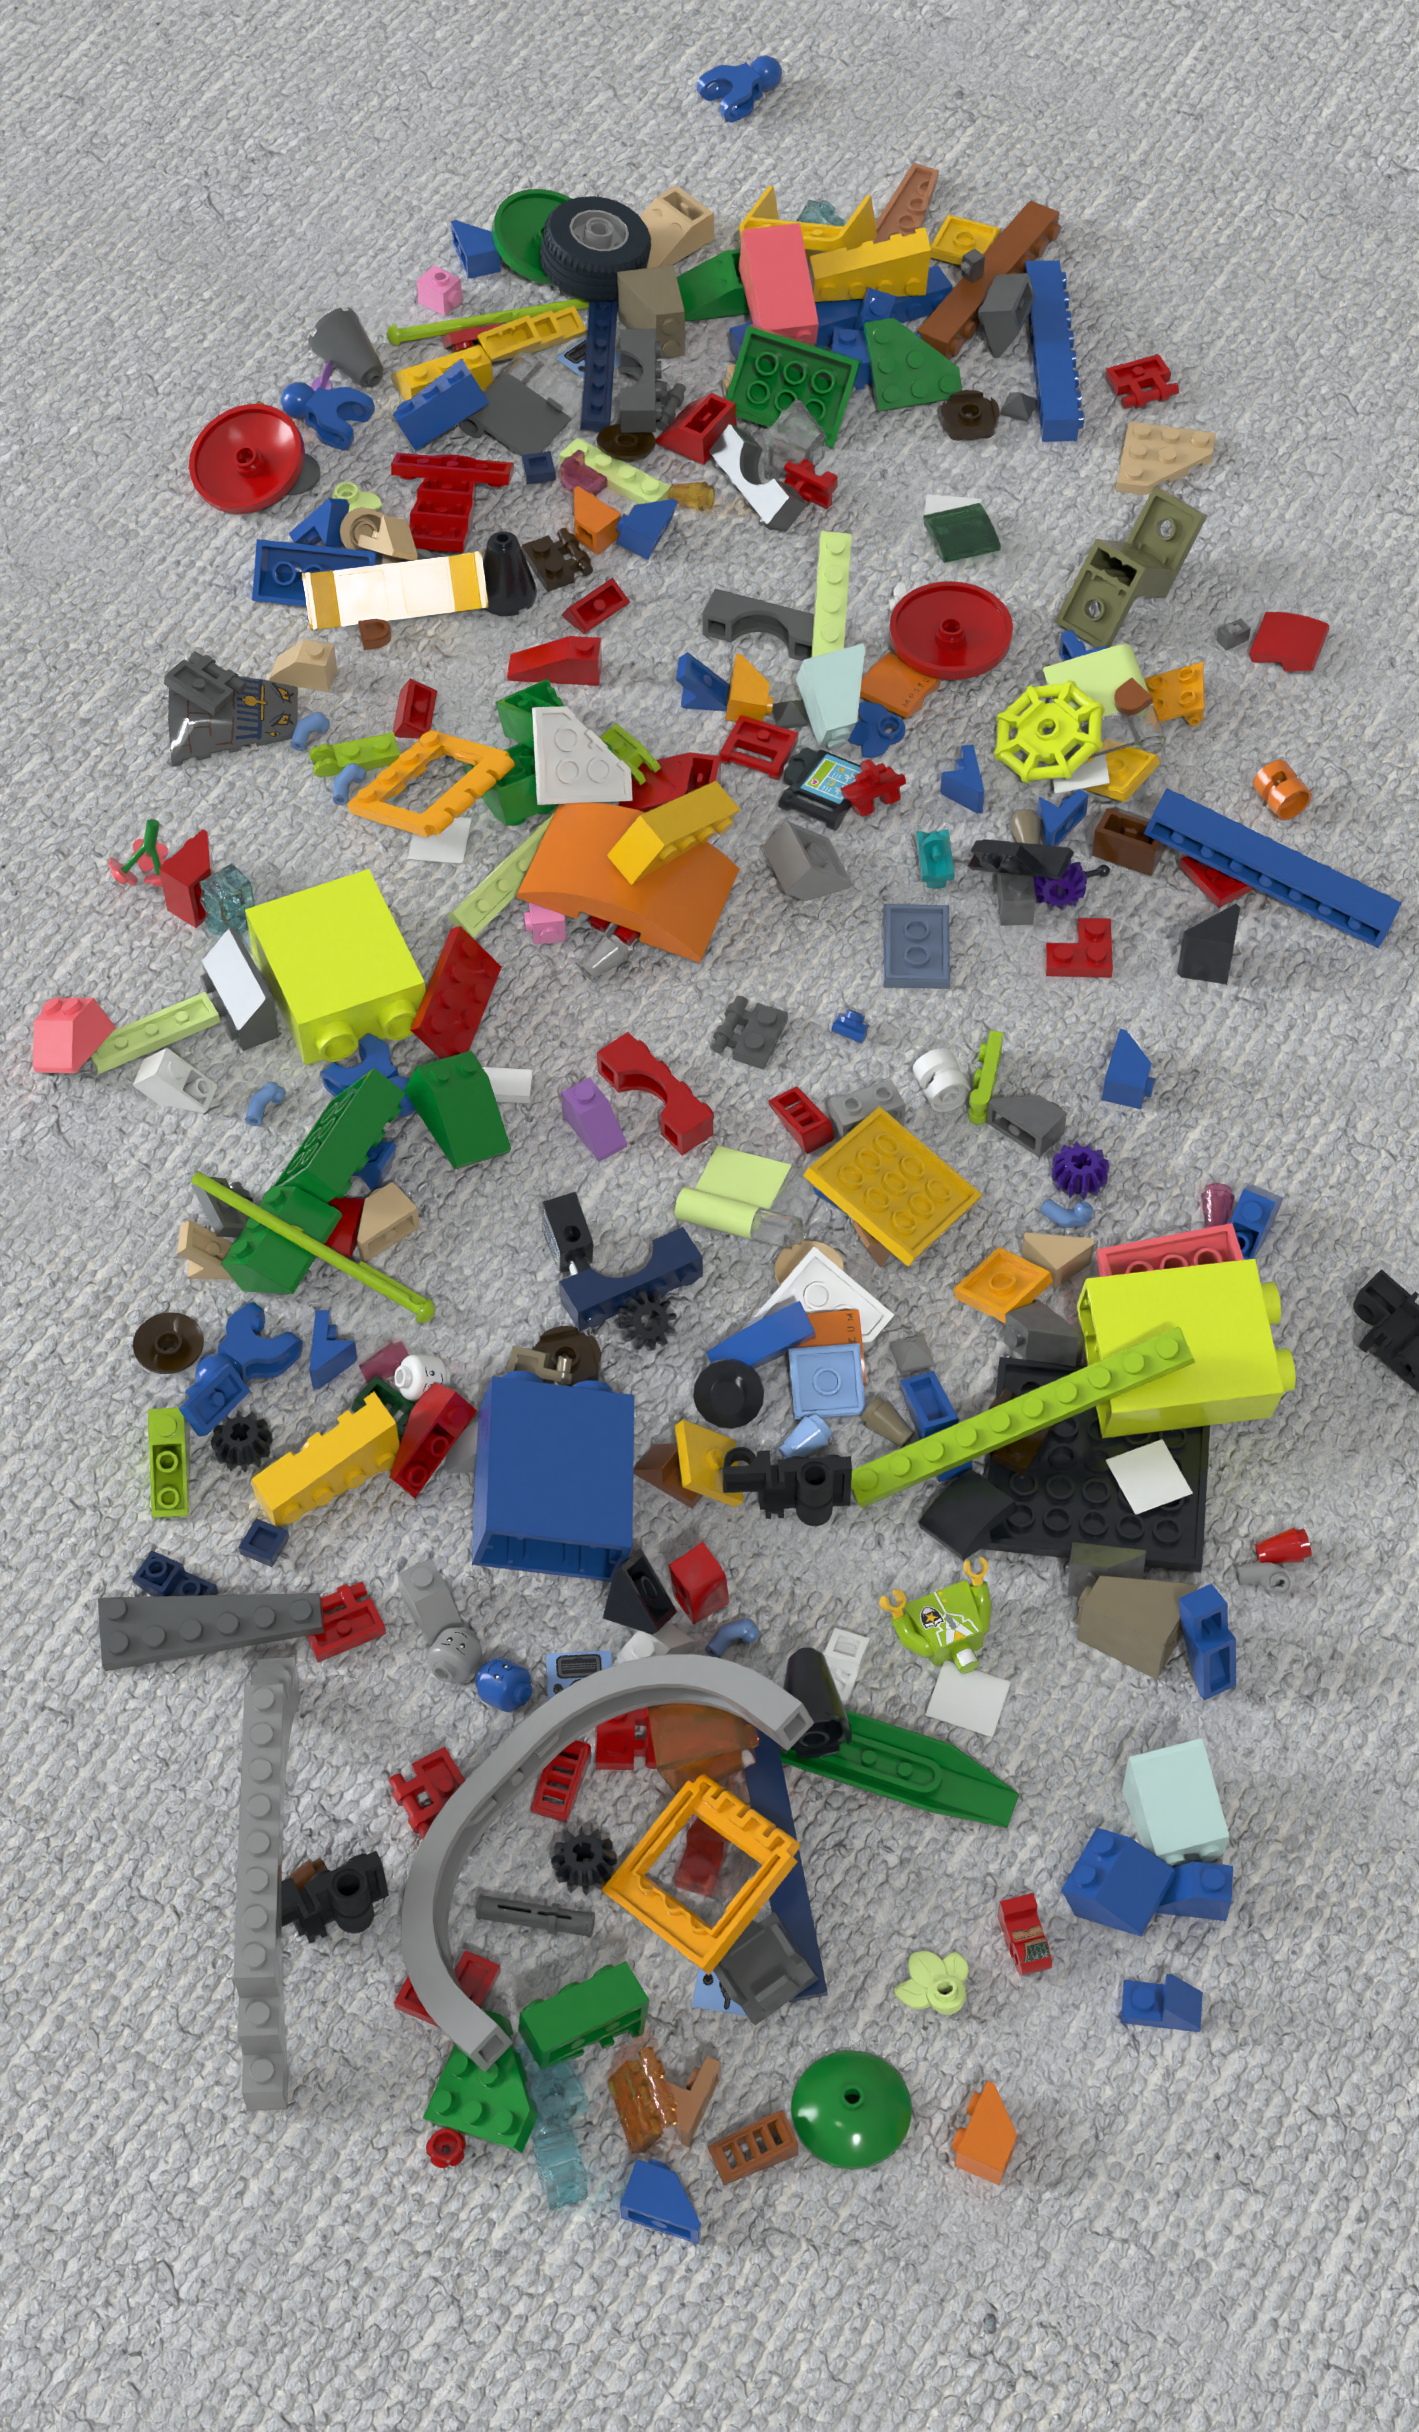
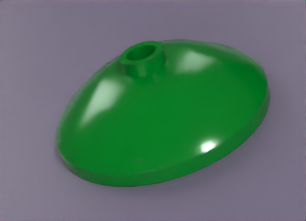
[791,2050,912,2169]

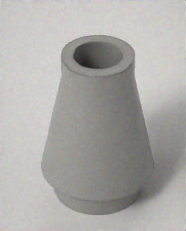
[580,934,629,981]

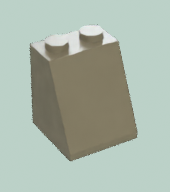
[617,265,685,359]
[1075,1576,1198,1680]

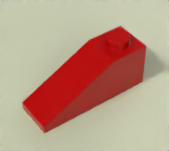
[507,636,602,686]

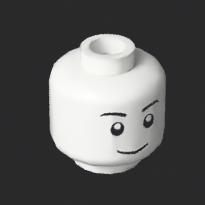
[395,1354,450,1401]

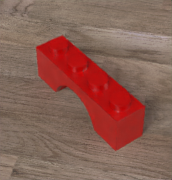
[597,1032,714,1156]

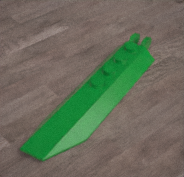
[692,1706,1019,1828]

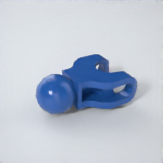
[697,55,782,123]
[280,382,375,450]
[320,1033,416,1118]
[195,1302,303,1383]

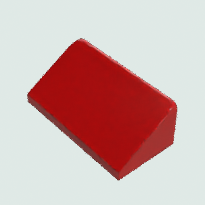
[562,577,630,634]
[393,678,437,739]

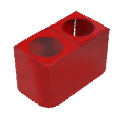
[669,1541,729,1624]

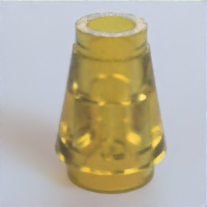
[669,482,715,512]

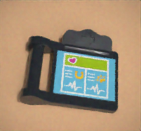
[778,747,861,831]

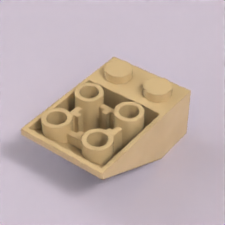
[640,185,714,268]

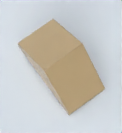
[1022,1232,1094,1289]

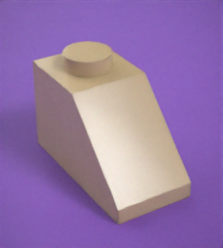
[269,639,337,692]
[357,1181,420,1263]

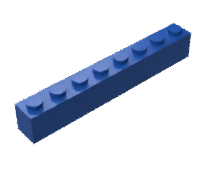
[1025,260,1084,442]
[730,265,953,361]
[1144,788,1402,948]

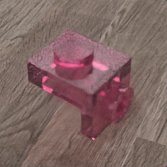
[560,449,608,496]

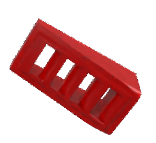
[768,1086,834,1154]
[531,1740,592,1823]

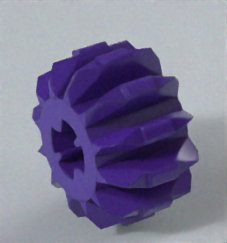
[1033,860,1087,911]
[1051,1141,1110,1200]

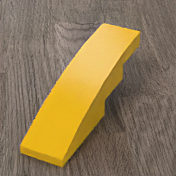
[477,305,587,362]

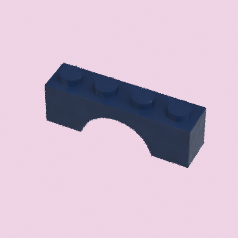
[559,1227,703,1332]

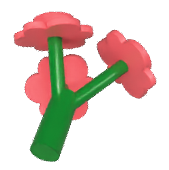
[108,819,168,887]

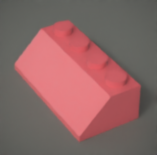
[1096,1223,1244,1277]

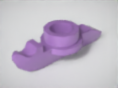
[311,361,333,391]

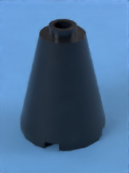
[483,531,537,616]
[776,1647,852,1758]

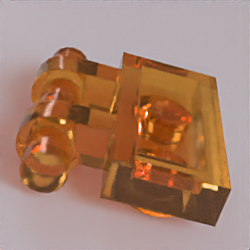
[607,2047,678,2154]

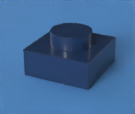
[521,451,556,484]
[239,1518,290,1567]

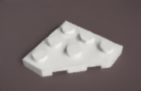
[532,706,632,805]
[745,1246,894,1342]

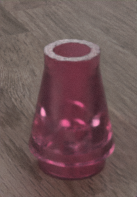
[1200,1183,1235,1228]
[358,1340,409,1384]

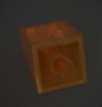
[647,1703,759,1795]

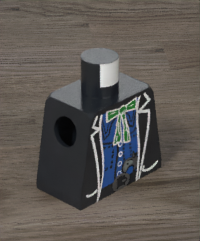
[542,1192,594,1276]

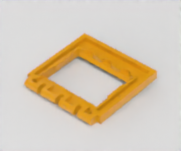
[347,730,515,838]
[601,1774,800,1975]

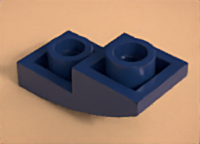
[132,1551,219,1597]

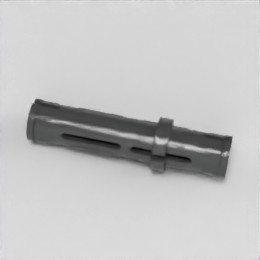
[476,1894,595,1938]

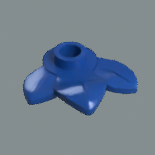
[847,702,906,758]

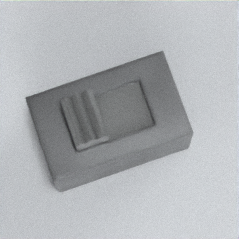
[961,248,985,283]
[1217,618,1251,651]

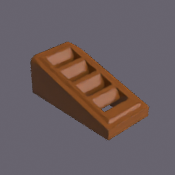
[708,2110,799,2186]

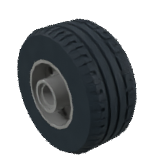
[540,196,651,302]

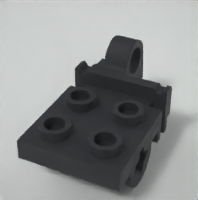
[1353,1269,1419,1393]
[723,1447,852,1526]
[282,1851,389,1944]

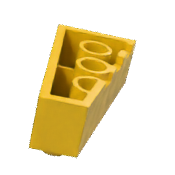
[808,227,931,302]
[607,781,741,885]
[251,1392,400,1527]

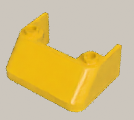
[739,186,877,262]

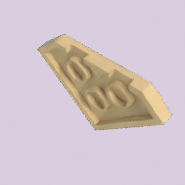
[1116,421,1216,495]

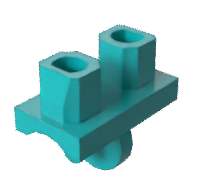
[916,830,955,888]

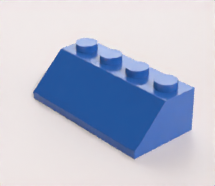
[252,539,383,607]

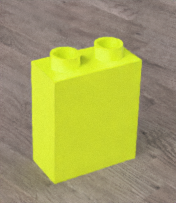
[245,869,426,1065]
[1077,1259,1296,1438]

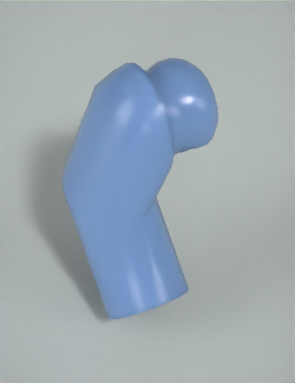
[290,712,330,751]
[333,763,366,805]
[245,1082,286,1126]
[1040,1199,1094,1228]
[705,1618,760,1658]

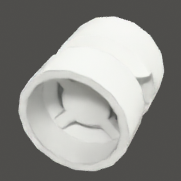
[913,1048,971,1112]

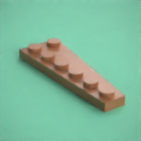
[873,163,939,244]

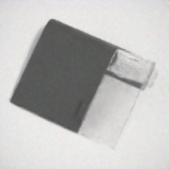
[459,352,582,456]

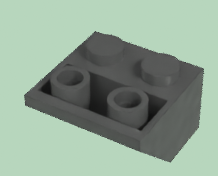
[979,273,1035,358]

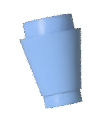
[778,1414,832,1459]

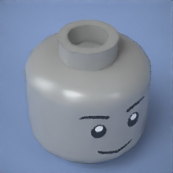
[427,1627,482,1683]

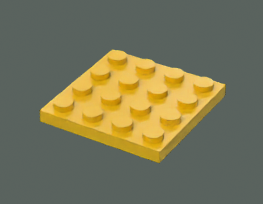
[803,1106,983,1267]

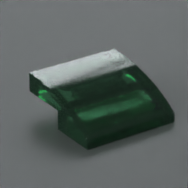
[923,503,1001,563]

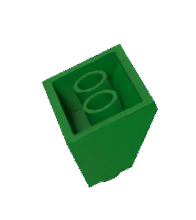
[221,1186,342,1294]

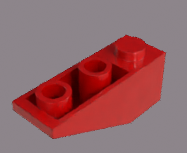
[389,1382,477,1499]

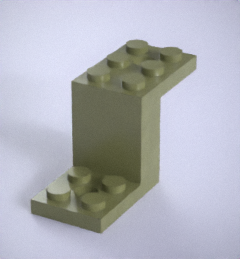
[1055,487,1208,648]

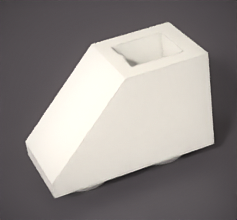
[133,1048,218,1113]

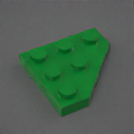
[863,318,962,411]
[423,2008,538,2154]

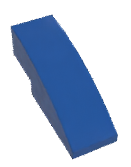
[706,1301,816,1369]
[900,1371,973,1482]
[1179,1583,1236,1700]

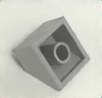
[762,821,853,901]

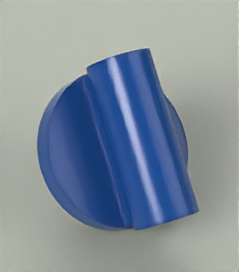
[832,1009,869,1044]

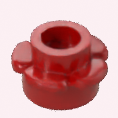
[426,2128,466,2169]

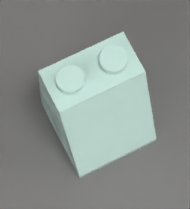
[796,643,865,749]
[1122,1738,1230,1867]

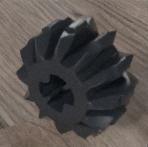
[616,1291,677,1351]
[211,1410,273,1473]
[551,1826,617,1896]

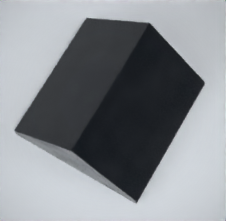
[1177,904,1240,985]
[603,1548,677,1635]

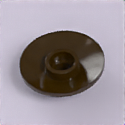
[597,423,656,460]
[133,1312,204,1374]

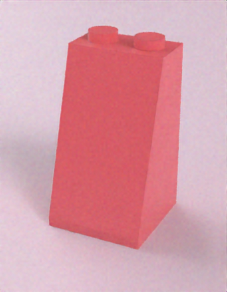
[739,223,819,344]

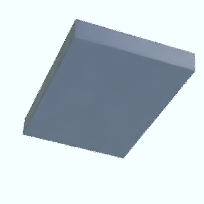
[884,904,950,989]

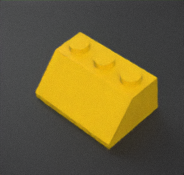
[391,345,493,401]

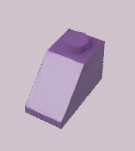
[561,1077,627,1162]

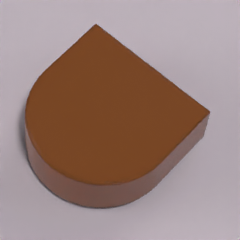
[358,618,392,650]
[1114,677,1153,716]

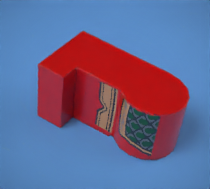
[997,1893,1052,1976]

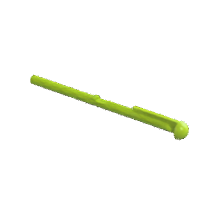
[386,298,589,346]
[191,1171,435,1323]

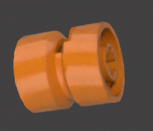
[1253,760,1312,820]

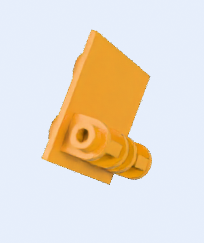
[1144,662,1205,726]

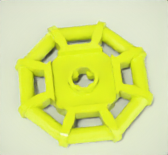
[993,680,1105,784]

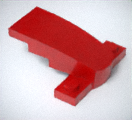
[391,453,514,553]

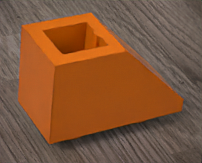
[574,486,621,555]
[951,2081,1017,2186]

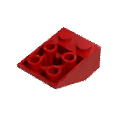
[619,752,721,813]

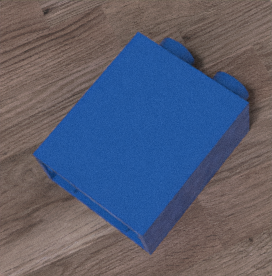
[471,1371,634,1582]

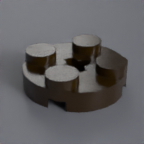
[941,390,1000,441]
[532,1326,601,1387]

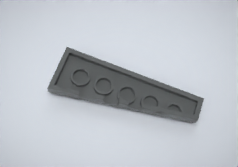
[98,1593,325,1671]

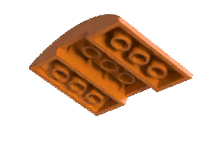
[516,802,739,963]

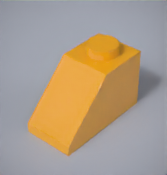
[725,653,774,722]

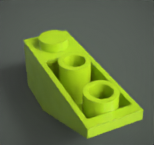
[147,1407,190,1518]

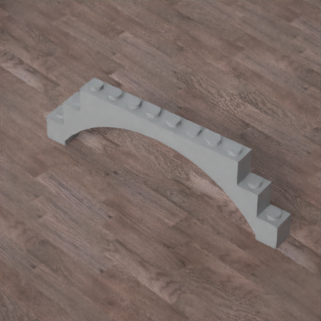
[233,1657,299,2111]

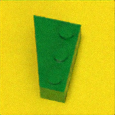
[495,678,564,749]
[518,1961,650,2070]

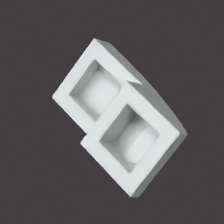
[824,1628,870,1709]

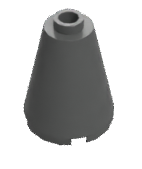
[308,307,384,387]

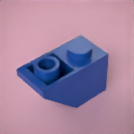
[1229,1184,1284,1260]

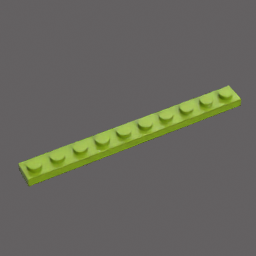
[851,1326,1195,1508]

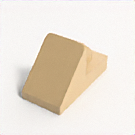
[358,516,418,561]
[177,1220,233,1279]

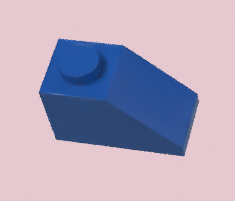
[451,220,502,279]
[616,499,678,560]
[1102,1029,1155,1109]
[1155,1862,1233,1921]
[620,2159,701,2244]

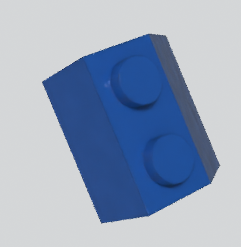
[1061,1828,1176,1937]

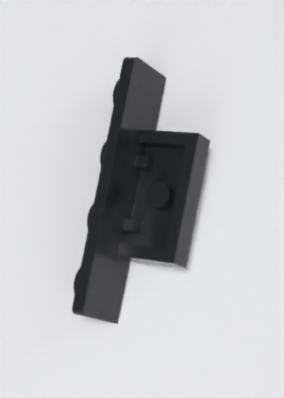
[968,839,1074,879]

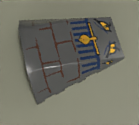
[168,675,298,767]

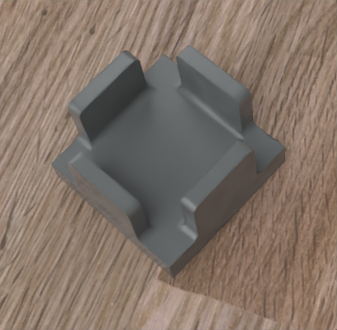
[713,1912,819,2025]

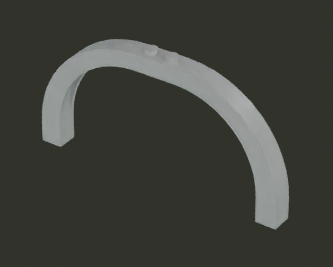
[401,1654,814,2072]

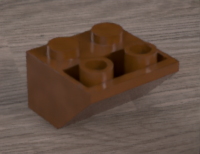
[1092,807,1167,876]

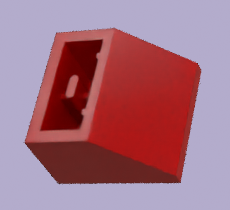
[656,393,737,465]
[159,829,218,928]

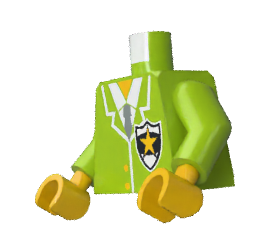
[879,1557,992,1674]

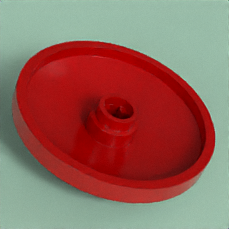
[189,404,305,514]
[889,581,1013,680]

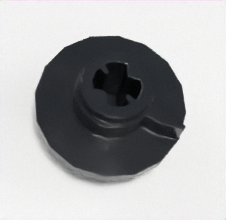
[693,1358,765,1429]

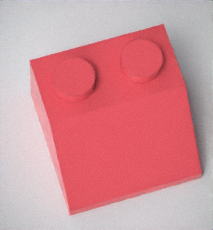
[33,997,116,1073]

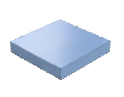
[788,1343,866,1421]

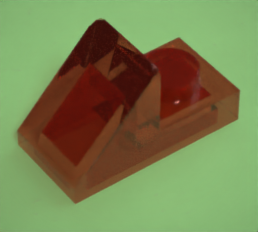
[674,1817,731,1898]

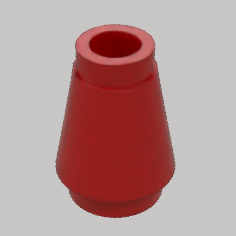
[1255,1527,1312,1564]

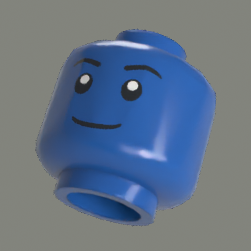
[475,1657,532,1712]

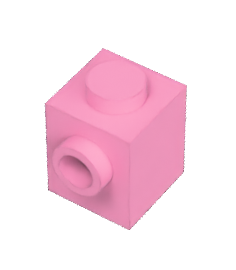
[416,265,463,316]
[524,902,566,944]

